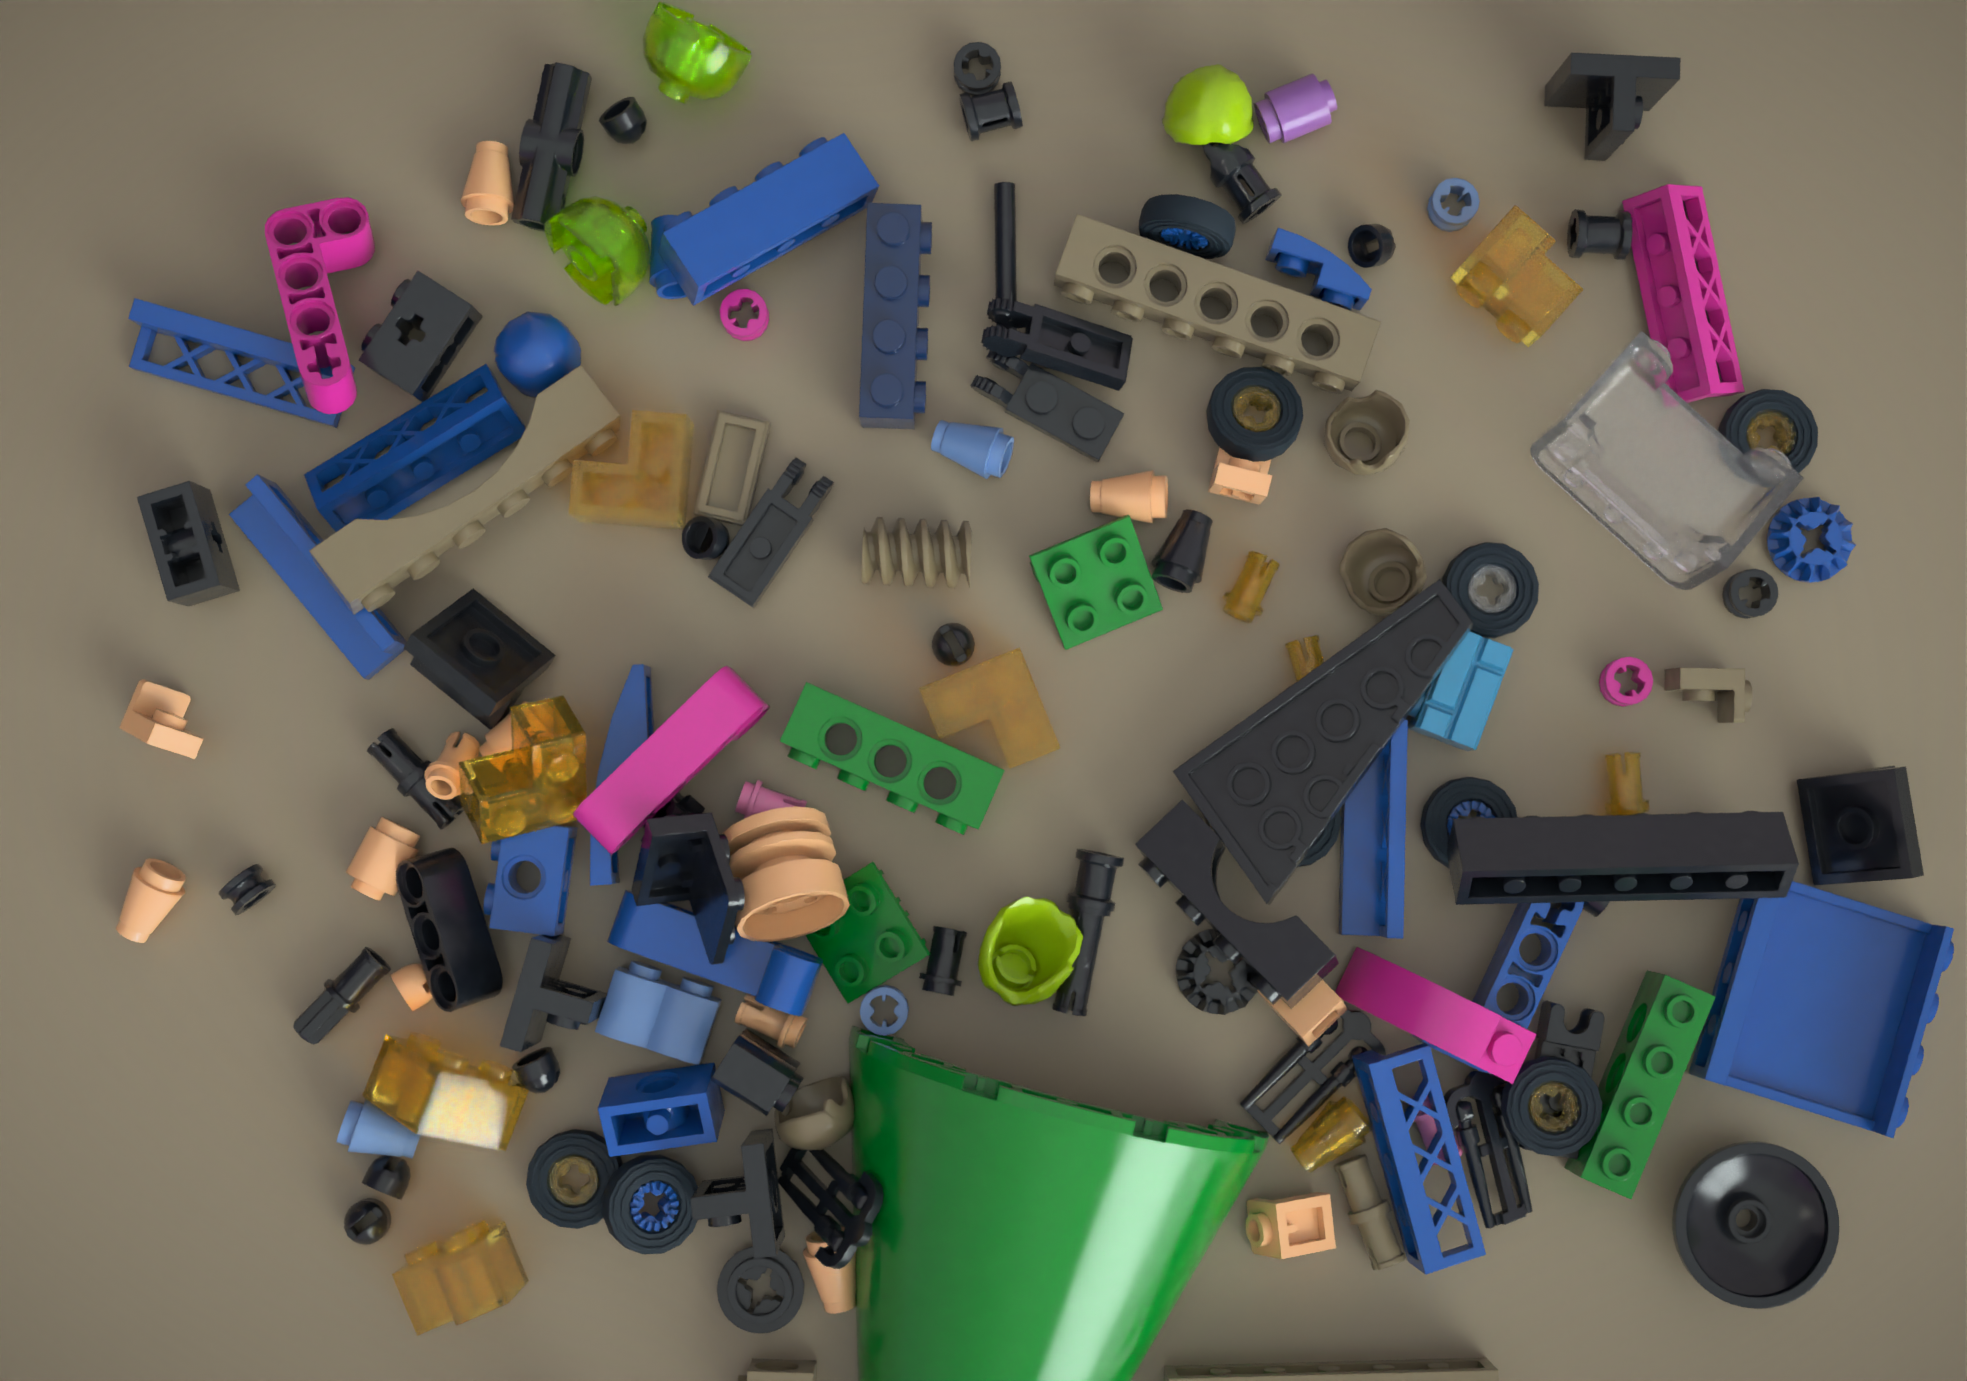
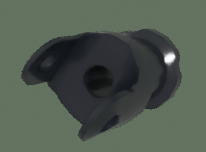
[1202,142,1282,224]

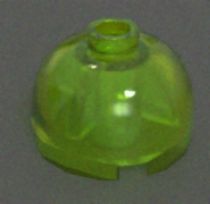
[643,1,752,104]
[544,196,651,306]

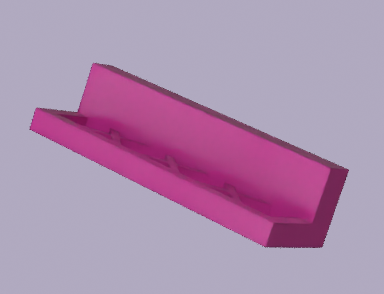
[1622,184,1745,407]

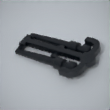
[1240,1008,1386,1144]
[1444,1071,1533,1228]
[778,1148,884,1269]

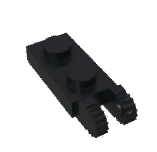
[981,297,1133,391]
[970,350,1124,462]
[708,457,834,608]

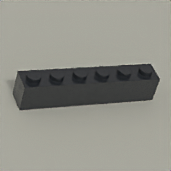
[1447,811,1799,905]

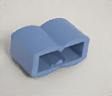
[595,961,722,1065]

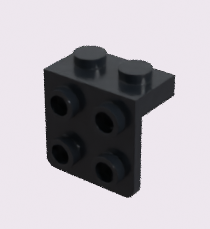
[631,813,745,965]

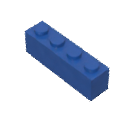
[658,133,879,306]

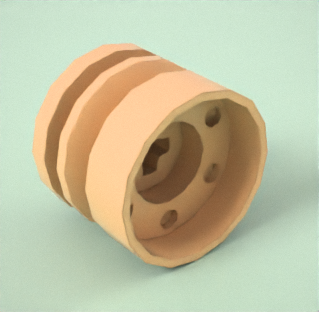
[722,806,850,942]

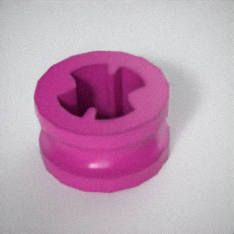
[720,289,770,341]
[1599,657,1653,707]

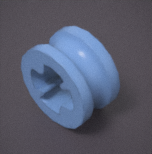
[1427,178,1480,232]
[860,985,909,1036]

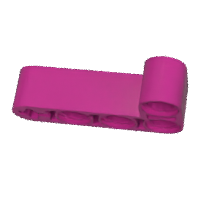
[265,197,375,414]
[573,666,770,855]

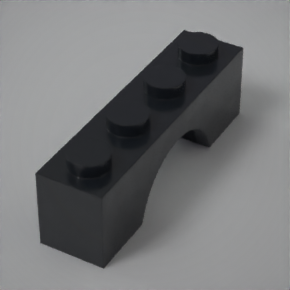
[1135,800,1339,1009]

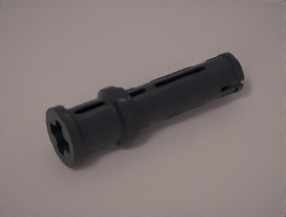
[1052,849,1124,1016]

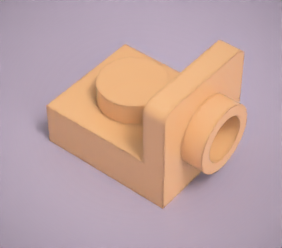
[1208,447,1272,505]
[119,679,203,759]
[1246,1192,1336,1259]

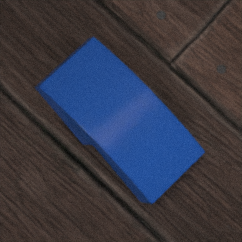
[1265,228,1372,311]

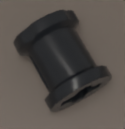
[959,81,1023,142]
[1567,209,1632,260]

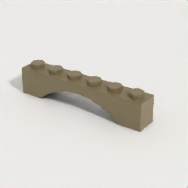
[309,365,620,615]

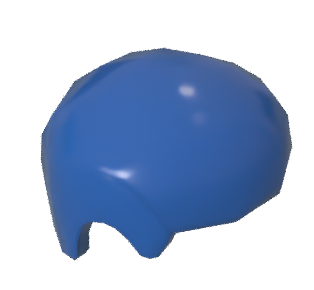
[494,311,581,397]

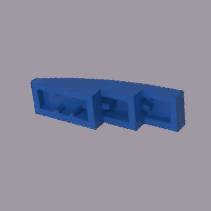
[590,664,654,886]

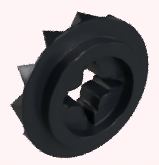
[1176,928,1258,1015]
[717,1246,805,1334]

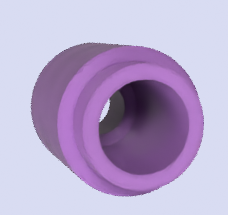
[1254,73,1337,143]

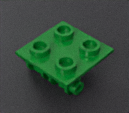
[1029,515,1163,650]
[805,862,930,1004]

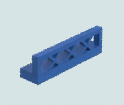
[128,298,355,428]
[304,364,526,532]
[229,474,407,680]
[1339,720,1408,939]
[1352,1043,1486,1275]

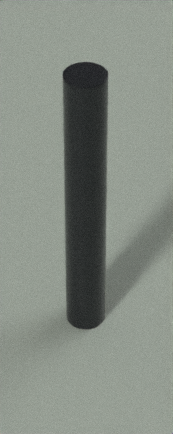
[994,182,1017,330]

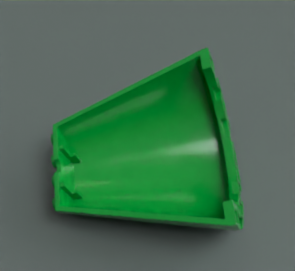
[849,1026,1269,1381]

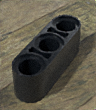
[396,848,503,1012]

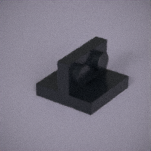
[1544,52,1681,161]
[404,588,556,730]
[1797,765,1924,886]
[500,935,607,1052]
[690,1128,785,1259]

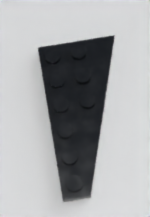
[1173,579,1473,905]

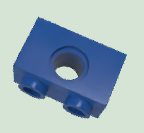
[483,819,578,936]
[598,1062,725,1157]

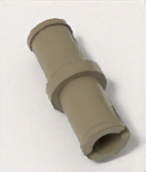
[1334,1154,1406,1270]

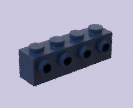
[859,203,932,430]

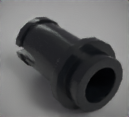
[919,926,967,996]

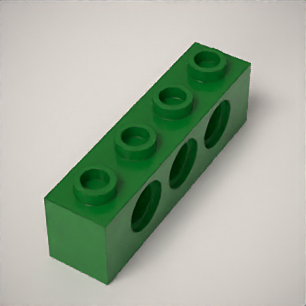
[780,682,1005,835]
[1564,970,1716,1199]

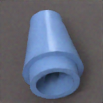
[931,420,1014,479]
[336,1099,423,1159]

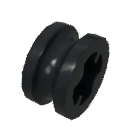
[954,42,1001,96]
[1722,569,1779,619]
[219,864,276,915]

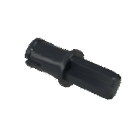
[293,947,391,1045]

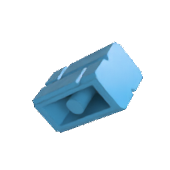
[1408,631,1514,751]

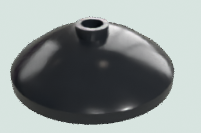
[1672,1141,1839,1309]

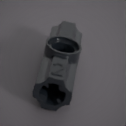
[511,62,592,232]

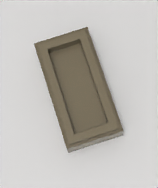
[694,410,771,526]

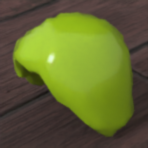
[1162,64,1254,145]
[977,896,1083,1006]

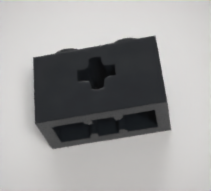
[359,271,483,402]
[137,481,240,606]

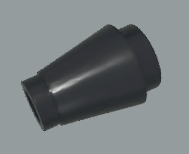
[1151,509,1213,593]

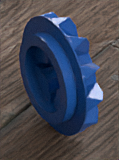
[1767,497,1856,583]

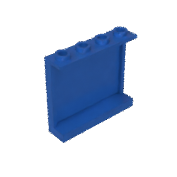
[1688,881,1954,1138]

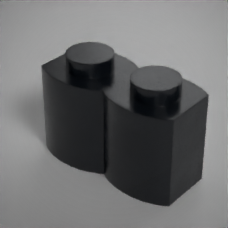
[710,1028,804,1116]

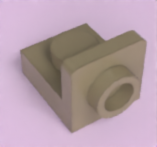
[1665,668,1752,723]

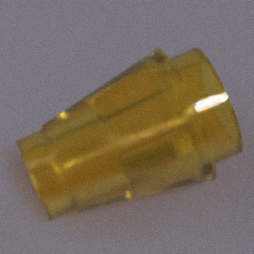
[1290,1095,1373,1173]

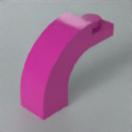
[1335,947,1537,1084]

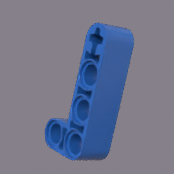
[607,890,823,1016]
[1412,902,1584,1074]

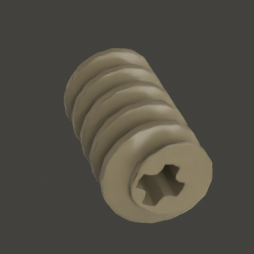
[861,517,972,588]

